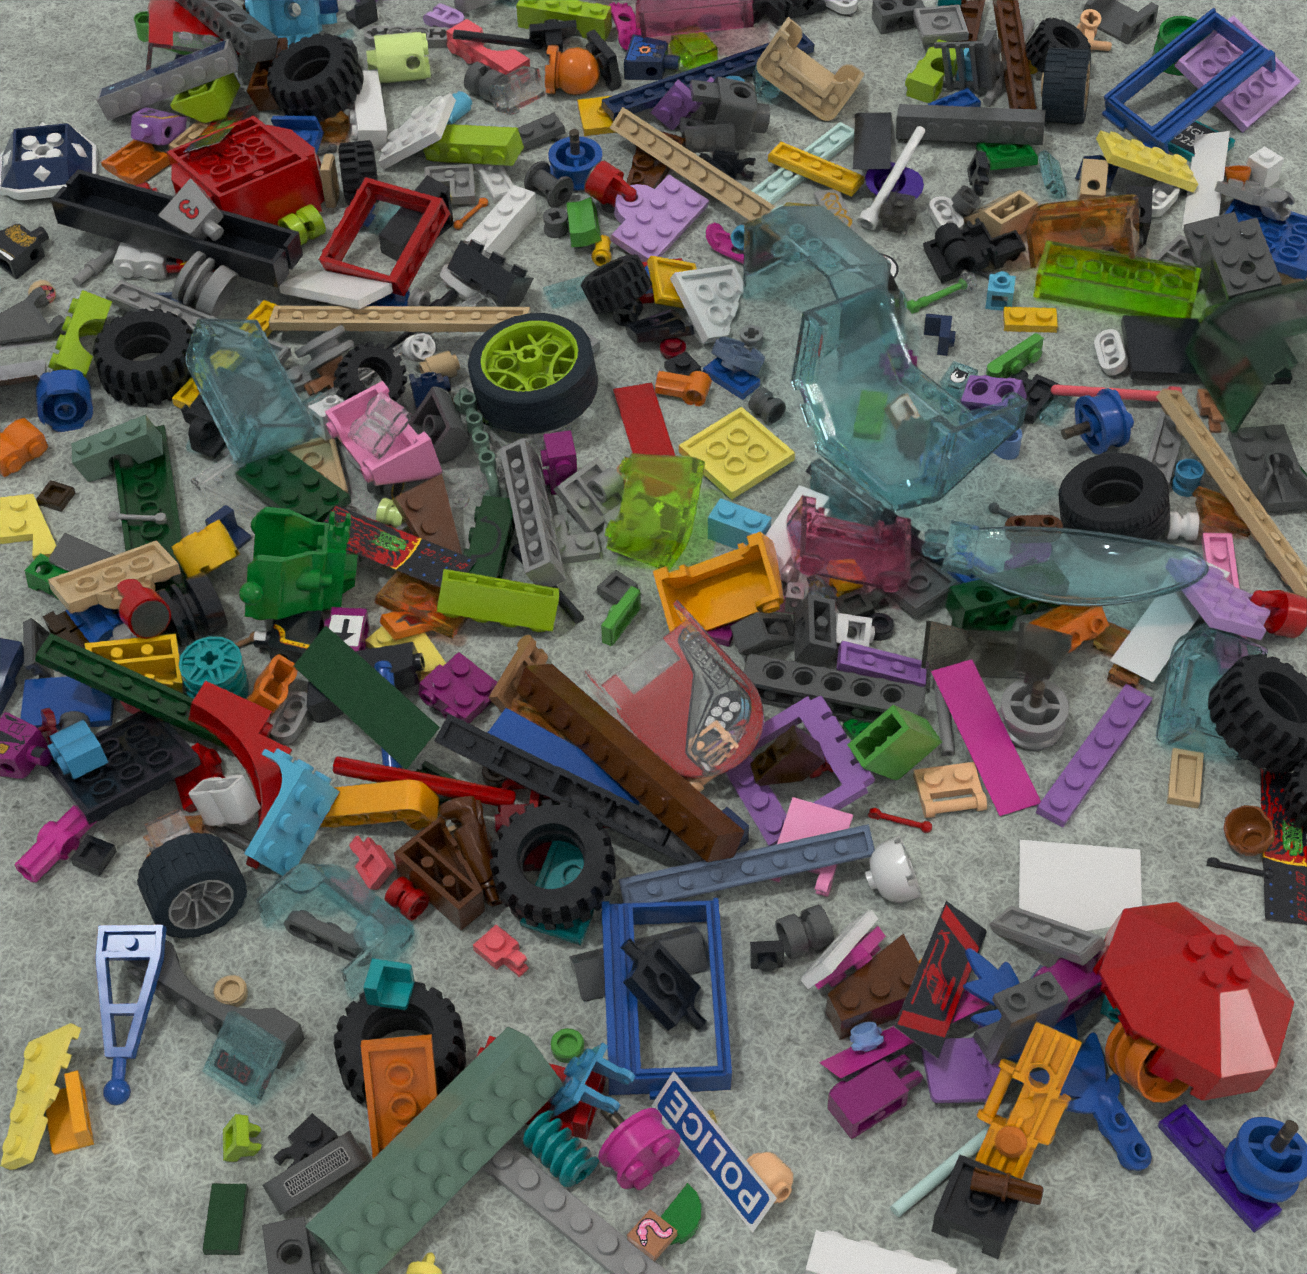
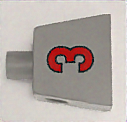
[158,178,224,241]

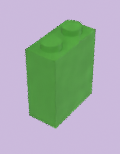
[847,705,942,781]

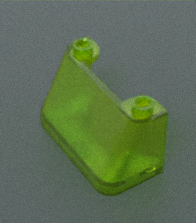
[605,453,705,571]

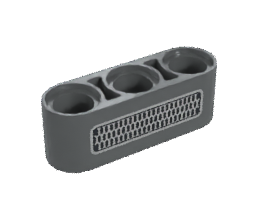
[262,1130,367,1215]

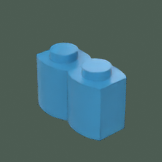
[47,720,108,779]

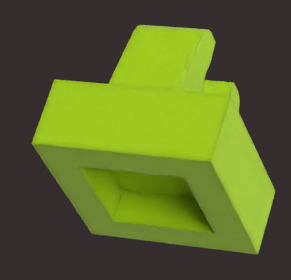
[223,1114,261,1162]

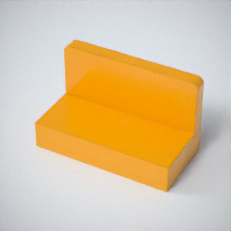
[46,1070,94,1155]

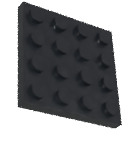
[45,710,202,825]

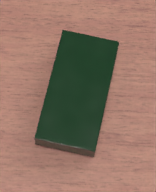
[202,1183,248,1255]

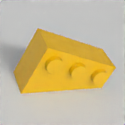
[85,634,183,694]

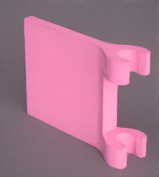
[769,797,853,897]

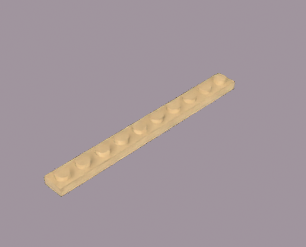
[610,107,803,246]
[268,306,531,333]
[1156,389,1307,598]

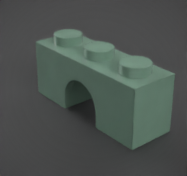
[71,414,163,482]

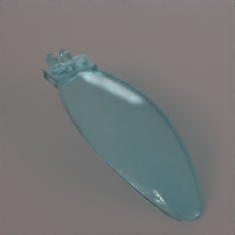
[921,520,1209,607]

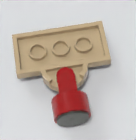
[48,540,180,639]

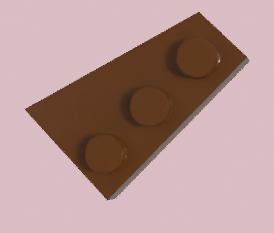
[393,474,462,554]

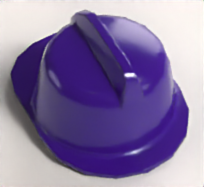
[865,162,924,203]

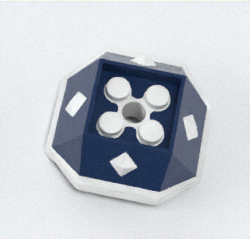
[0,122,98,200]

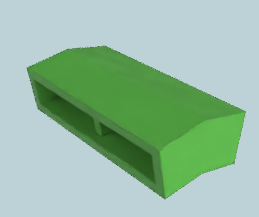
[566,197,602,247]

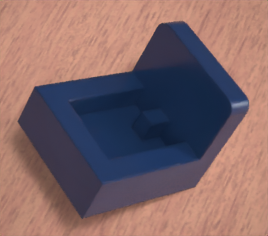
[924,314,956,356]

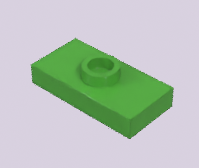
[601,586,641,646]

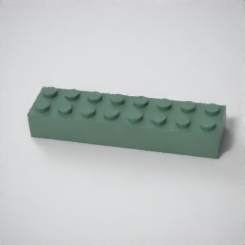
[305,1026,564,1274]

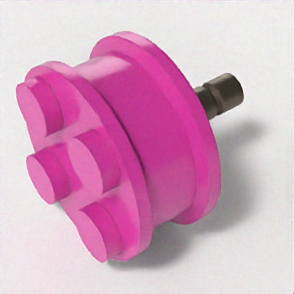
[598,1108,681,1190]

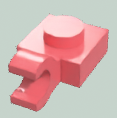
[349,836,396,890]
[473,925,529,977]

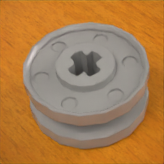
[294,324,355,373]

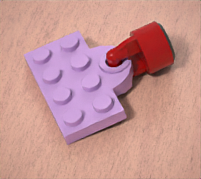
[584,160,709,262]
[1165,559,1307,640]

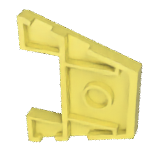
[0,494,56,559]

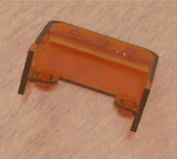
[1026,194,1140,268]

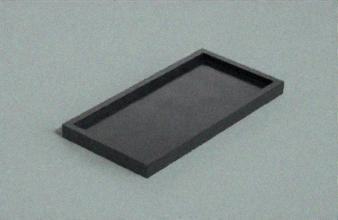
[1121,315,1292,385]

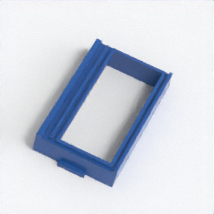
[1102,8,1276,154]
[601,898,732,1100]

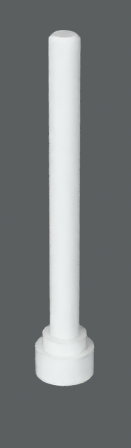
[857,126,926,231]

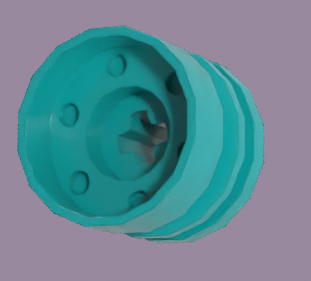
[178,637,250,699]

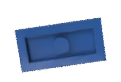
[703,357,760,400]

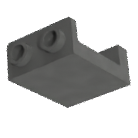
[973,972,1069,1065]

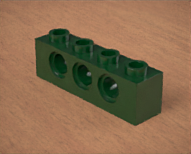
[945,561,1070,631]

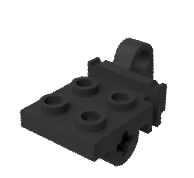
[738,0,826,26]
[923,218,1026,283]
[181,368,267,459]

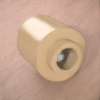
[419,351,460,378]

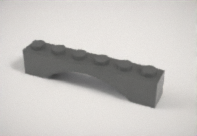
[124,940,305,1069]

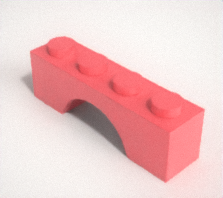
[446,19,531,89]

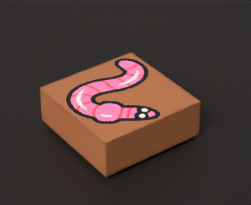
[627,1209,677,1262]

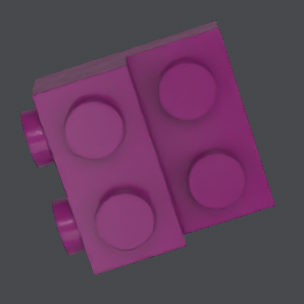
[418,652,497,724]

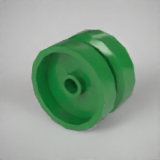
[1152,16,1210,76]

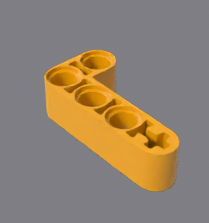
[320,780,439,830]

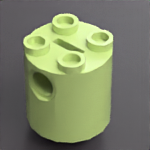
[366,32,431,83]

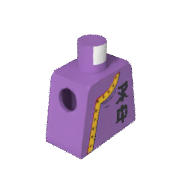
[131,107,187,145]

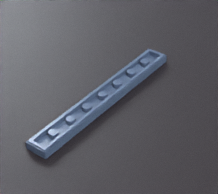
[618,824,875,903]

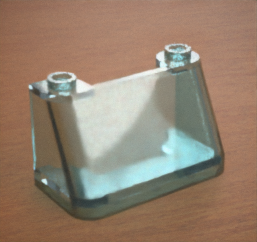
[1156,622,1268,761]

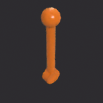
[453,198,488,230]

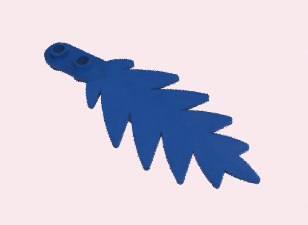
[963,948,1152,1171]

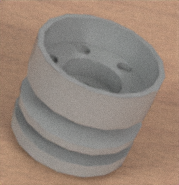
[172,251,239,318]

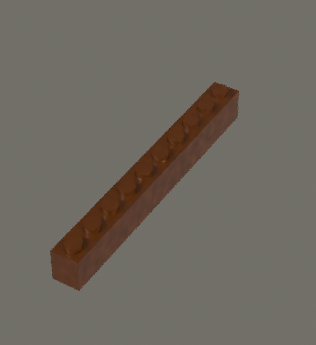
[516,664,745,862]

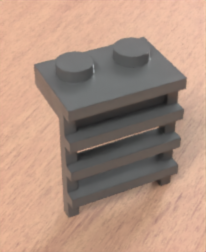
[933,30,1004,90]

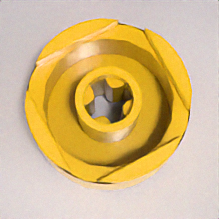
[171,519,241,578]

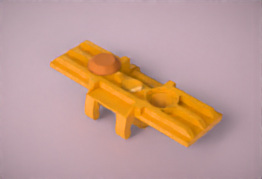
[975,1021,1082,1179]

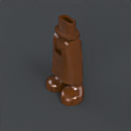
[438,796,503,907]

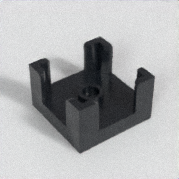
[931,1154,1027,1259]

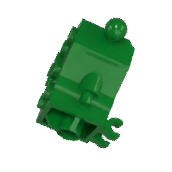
[239,507,358,620]

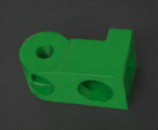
[24,553,68,600]

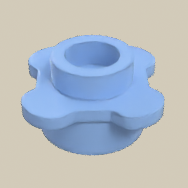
[850,1022,884,1051]

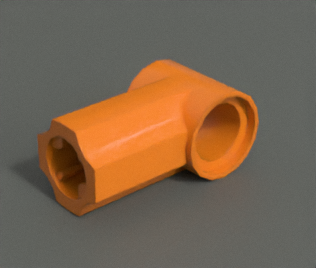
[655,371,712,407]

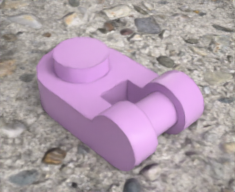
[423,3,465,28]

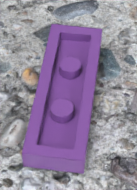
[836,640,927,687]

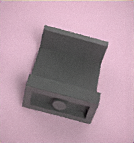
[1083,0,1159,45]

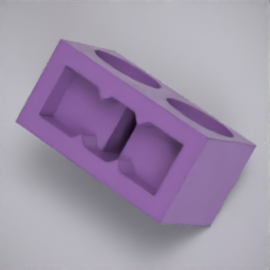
[961,375,1027,423]

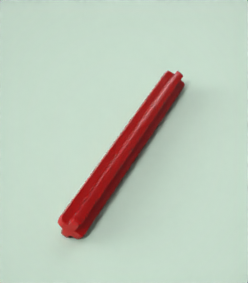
[332,756,516,807]

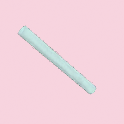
[890,1124,990,1217]

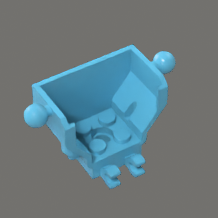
[245,0,337,63]

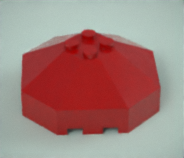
[1093,902,1295,1101]

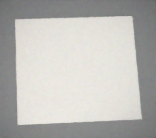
[1019,840,1142,931]

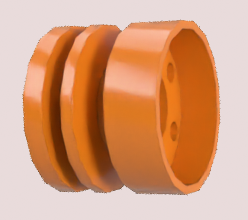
[1105,1022,1189,1103]

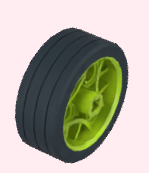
[467,313,598,434]

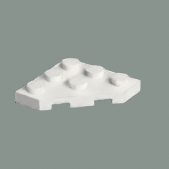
[670,264,745,344]

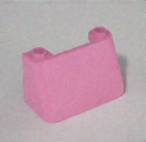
[325,381,442,486]

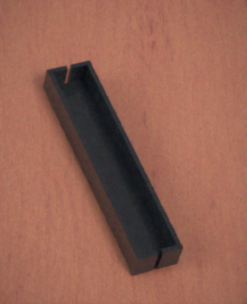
[51,169,303,288]

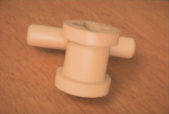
[1077,9,1112,52]

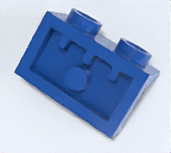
[271,115,324,155]

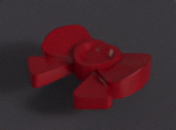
[38,708,57,745]

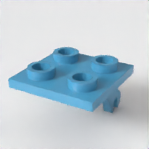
[548,1042,635,1118]

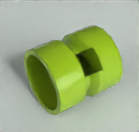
[278,204,326,246]

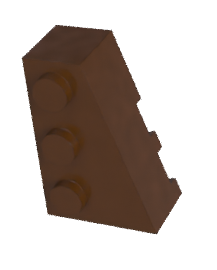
[394,816,485,931]
[826,934,920,1040]

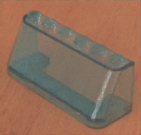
[186,318,315,464]

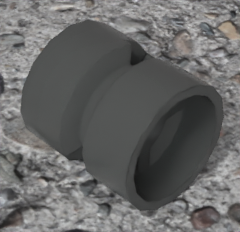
[464,62,509,103]
[775,904,834,960]

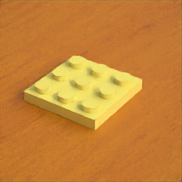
[679,407,795,500]

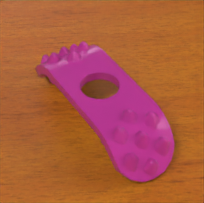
[607,2,641,50]
[706,223,775,268]

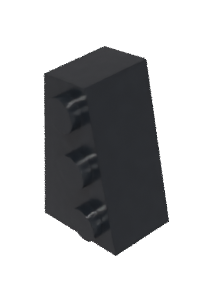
[379,175,454,261]
[447,239,534,306]

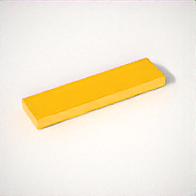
[768,141,865,197]

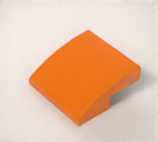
[101,139,170,185]

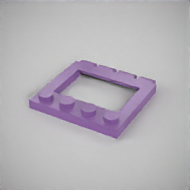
[717,696,875,846]

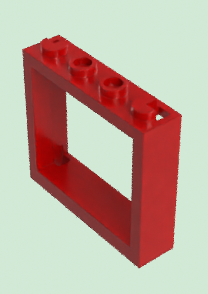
[318,177,450,296]

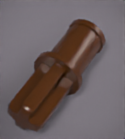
[970,1167,1044,1205]

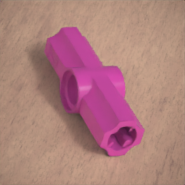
[14,805,97,883]

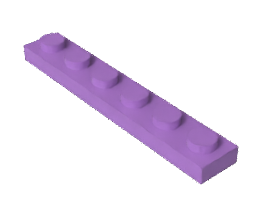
[1036,684,1153,828]

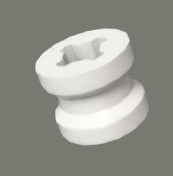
[402,333,435,362]

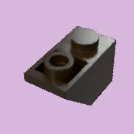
[750,725,826,786]

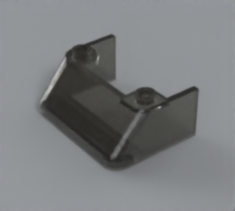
[921,621,1072,685]

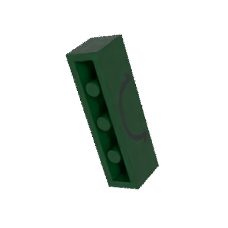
[463,495,515,579]

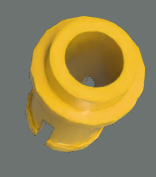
[591,235,612,267]

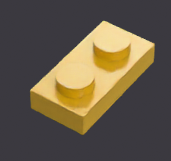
[1003,307,1058,333]

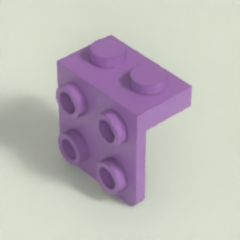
[650,77,715,130]
[921,1025,1001,1103]

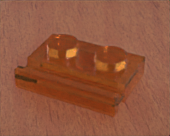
[1192,486,1250,538]

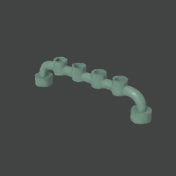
[454,387,507,498]

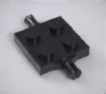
[620,938,707,1031]

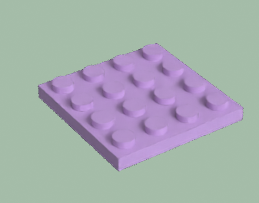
[1174,15,1301,133]

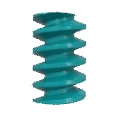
[523,1110,599,1187]

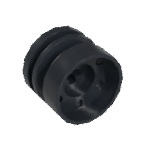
[156,572,228,647]

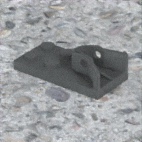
[1228,424,1307,512]

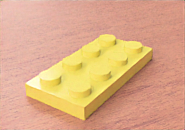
[1096,130,1198,192]

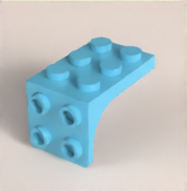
[244,749,340,879]

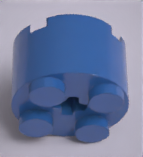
[36,369,93,432]

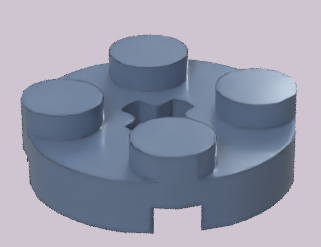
[711,337,765,375]

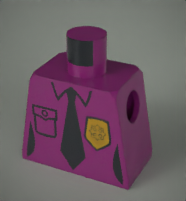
[0,712,52,779]

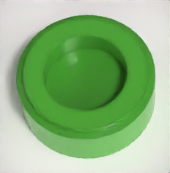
[551,1028,584,1063]

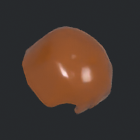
[1223,805,1275,856]

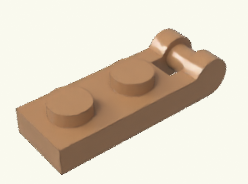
[488,635,548,713]

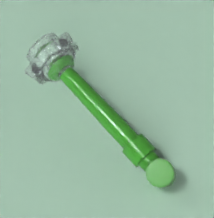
[906,270,977,314]

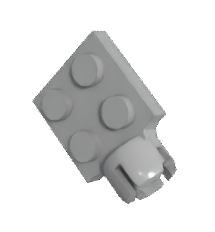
[1214,178,1295,221]

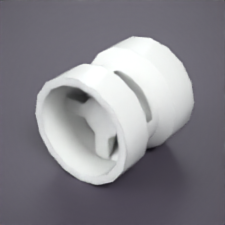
[1165,511,1199,541]

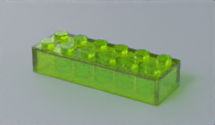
[1033,240,1202,318]

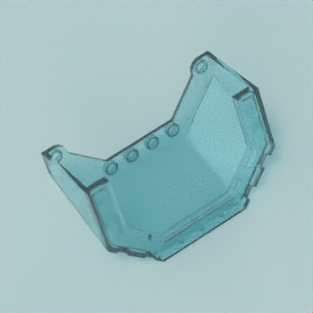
[791,284,1029,513]

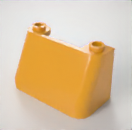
[653,531,784,643]

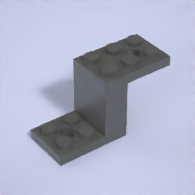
[1183,212,1282,302]

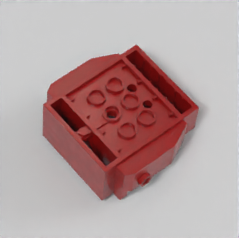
[166,115,325,226]

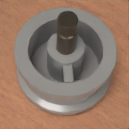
[999,678,1069,750]

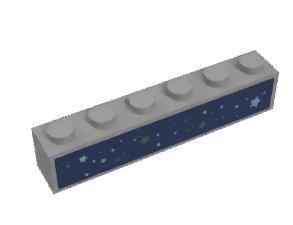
[96,39,240,121]

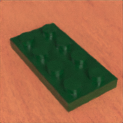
[235,442,351,522]

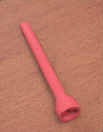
[1051,385,1182,402]

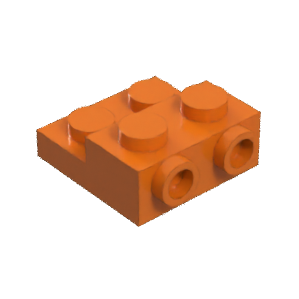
[1022,601,1109,654]

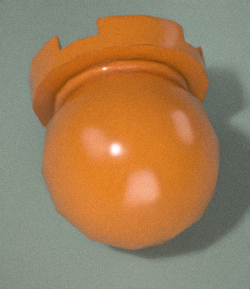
[545,45,600,96]

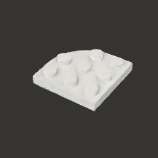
[378,93,456,169]

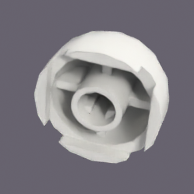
[865,836,922,903]

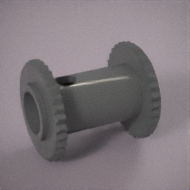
[524,161,574,208]

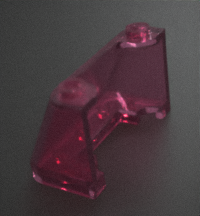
[786,495,911,592]

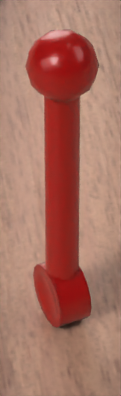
[868,808,933,833]

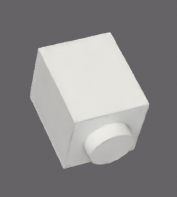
[1246,146,1284,189]

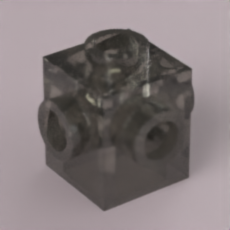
[879,191,917,235]

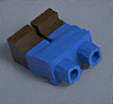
[43,604,123,649]

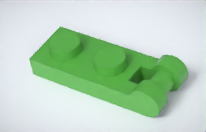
[986,333,1044,379]

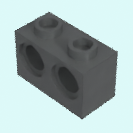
[872,0,926,34]

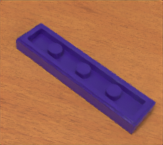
[1158,1104,1282,1233]

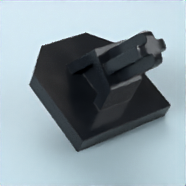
[528,19,577,56]

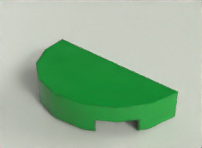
[661,1183,701,1245]

